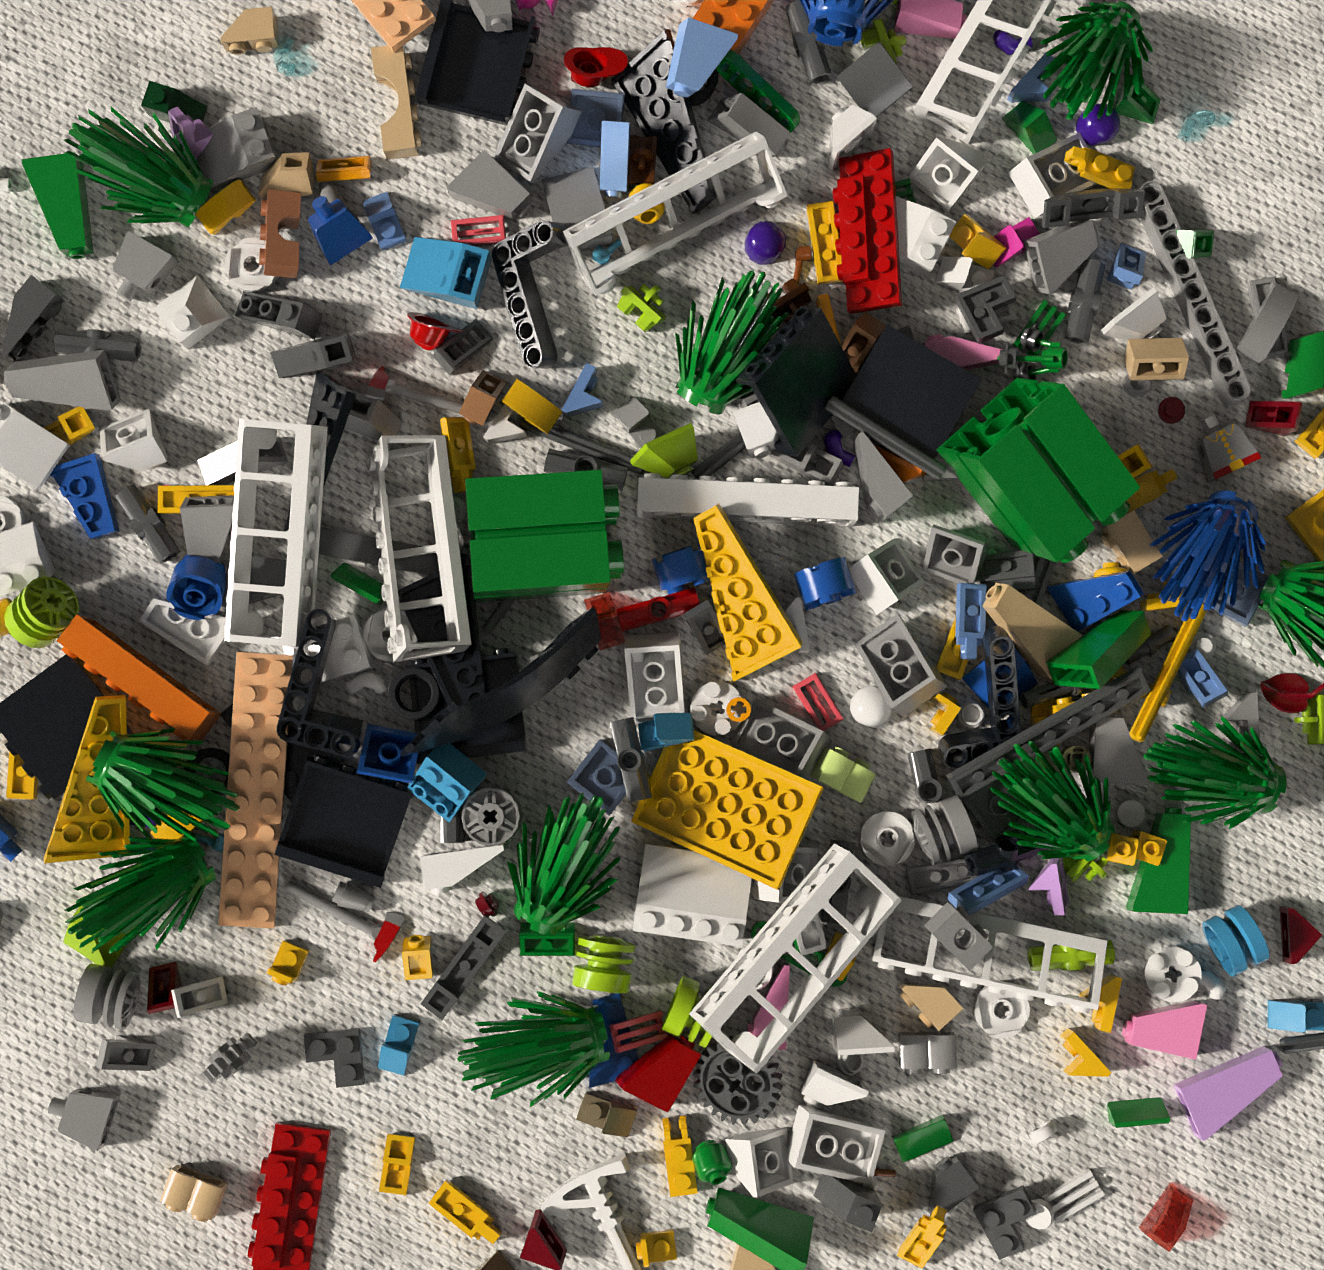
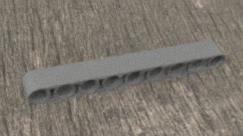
[1139,181,1251,406]

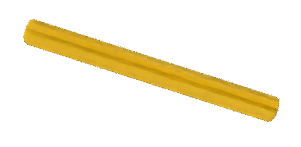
[1129,603,1207,742]

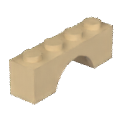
[371,45,422,160]

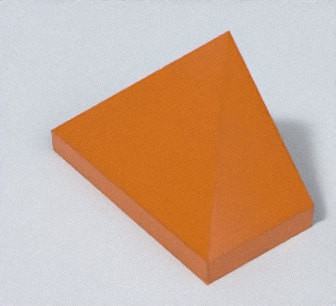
[875,446,926,483]

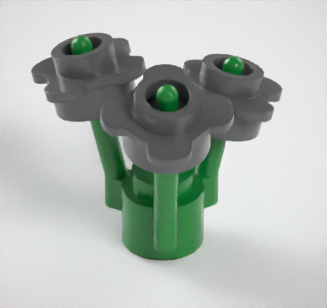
[997,324,1068,380]

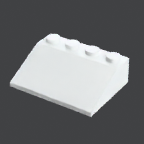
[633,843,752,947]

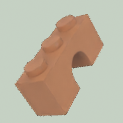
[259,189,301,278]

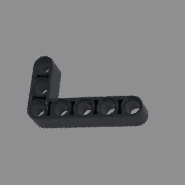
[491,220,567,369]
[276,609,360,756]
[938,626,1021,768]

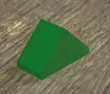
[1115,74,1161,124]
[1002,101,1057,154]

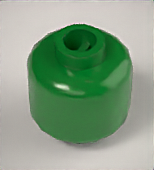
[692,1140,732,1185]

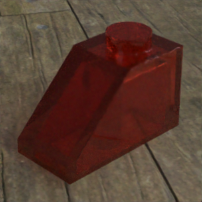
[1138,1183,1194,1252]

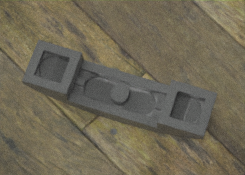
[1042,189,1145,228]
[421,915,507,1020]

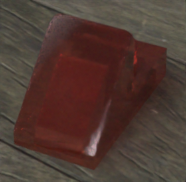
[584,592,625,651]

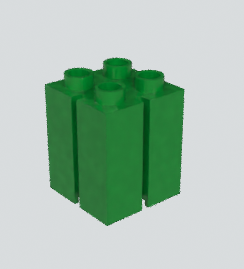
[936,378,1141,563]
[465,470,624,603]

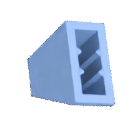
[666,17,738,97]
[600,121,631,197]

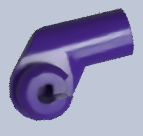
[993,30,1033,55]
[824,429,855,467]

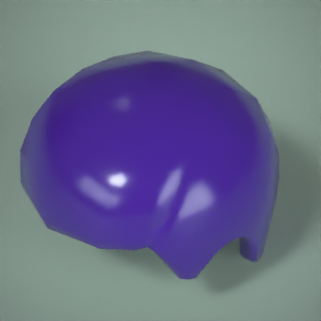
[1076,103,1120,146]
[745,221,786,265]

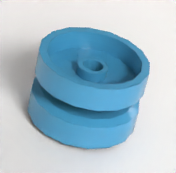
[1202,905,1270,977]

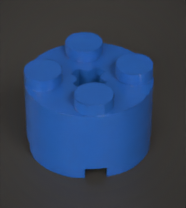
[651,543,710,595]
[166,555,226,620]
[793,557,857,611]

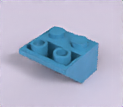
[407,744,487,823]

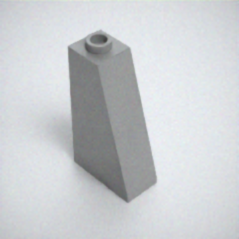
[4,350,121,411]

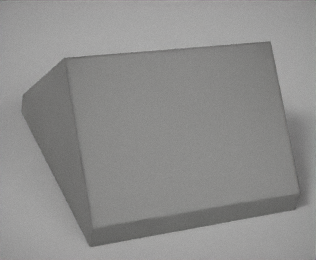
[922,524,988,584]

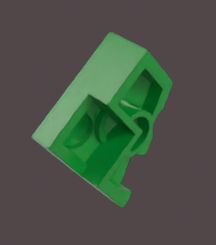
[1281,331,1324,399]

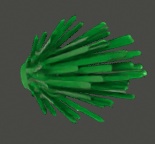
[1040,1,1153,120]
[64,107,213,228]
[675,270,789,415]
[1258,559,1324,668]
[1144,716,1287,829]
[86,728,240,843]
[991,741,1115,862]
[507,792,620,935]
[64,835,216,954]
[457,991,610,1107]

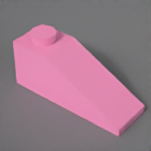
[923,334,1002,370]
[747,963,790,1050]

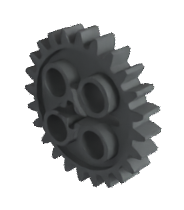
[693,1035,783,1126]

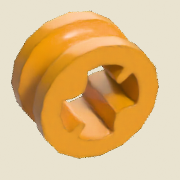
[726,697,751,722]

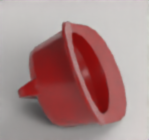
[563,47,628,88]
[407,312,463,351]

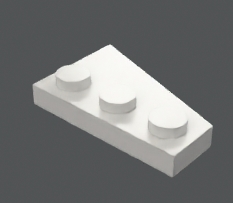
[139,598,226,666]

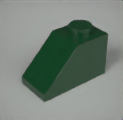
[141,81,208,123]

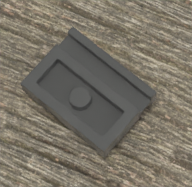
[979,550,1037,594]

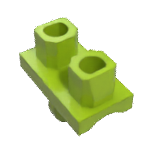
[860,19,907,64]
[616,284,667,332]
[1294,695,1324,745]
[1063,856,1109,883]

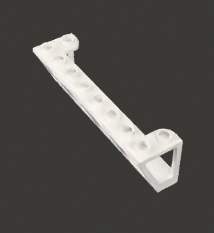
[913,0,1057,144]
[563,132,788,296]
[224,419,328,647]
[367,435,471,662]
[689,844,902,1074]
[872,895,1107,1013]

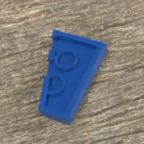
[50,453,120,539]
[1047,571,1144,632]
[589,993,638,1088]

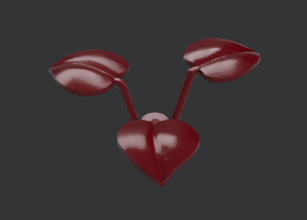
[1260,673,1324,713]

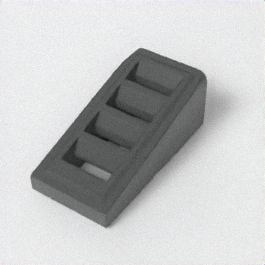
[433,319,493,375]

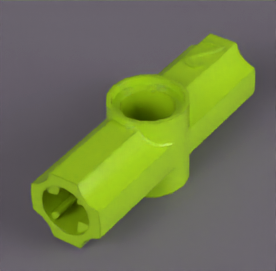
[1028,939,1115,971]

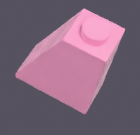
[894,0,967,39]
[1122,1001,1207,1060]

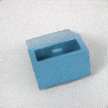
[400,237,492,310]

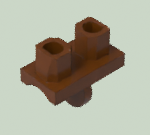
[627,135,658,185]
[767,278,812,326]

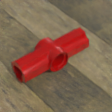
[616,588,699,632]

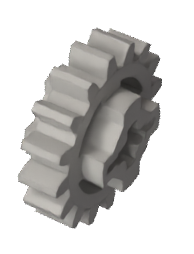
[202,1033,258,1085]

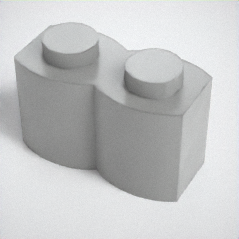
[899,1032,957,1074]

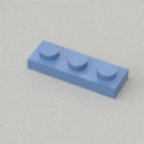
[948,866,1029,915]

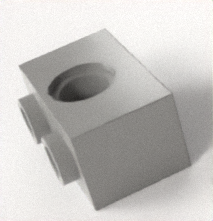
[924,902,993,971]

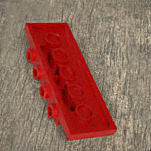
[833,148,902,314]
[247,1122,331,1270]

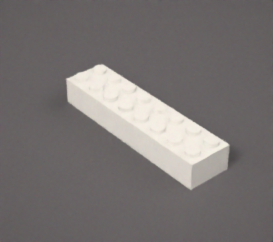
[637,473,859,527]

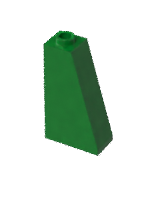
[21,152,94,259]
[1046,610,1151,689]
[1126,808,1191,914]
[705,1187,814,1270]

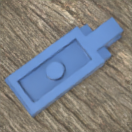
[955,583,987,660]

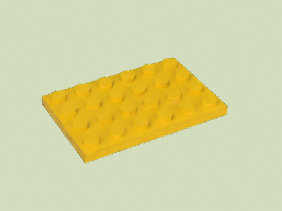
[631,730,824,890]

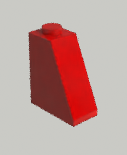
[615,1034,701,1113]

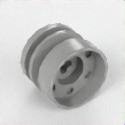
[461,787,523,846]
[912,795,978,865]
[74,963,140,1030]

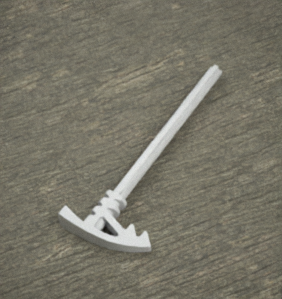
[539,1154,642,1270]

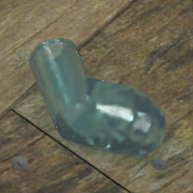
[273,35,296,77]
[1177,110,1215,142]

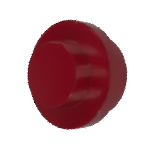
[1158,397,1185,424]
[475,891,499,917]

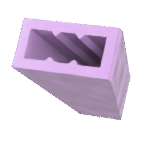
[1173,1046,1283,1141]

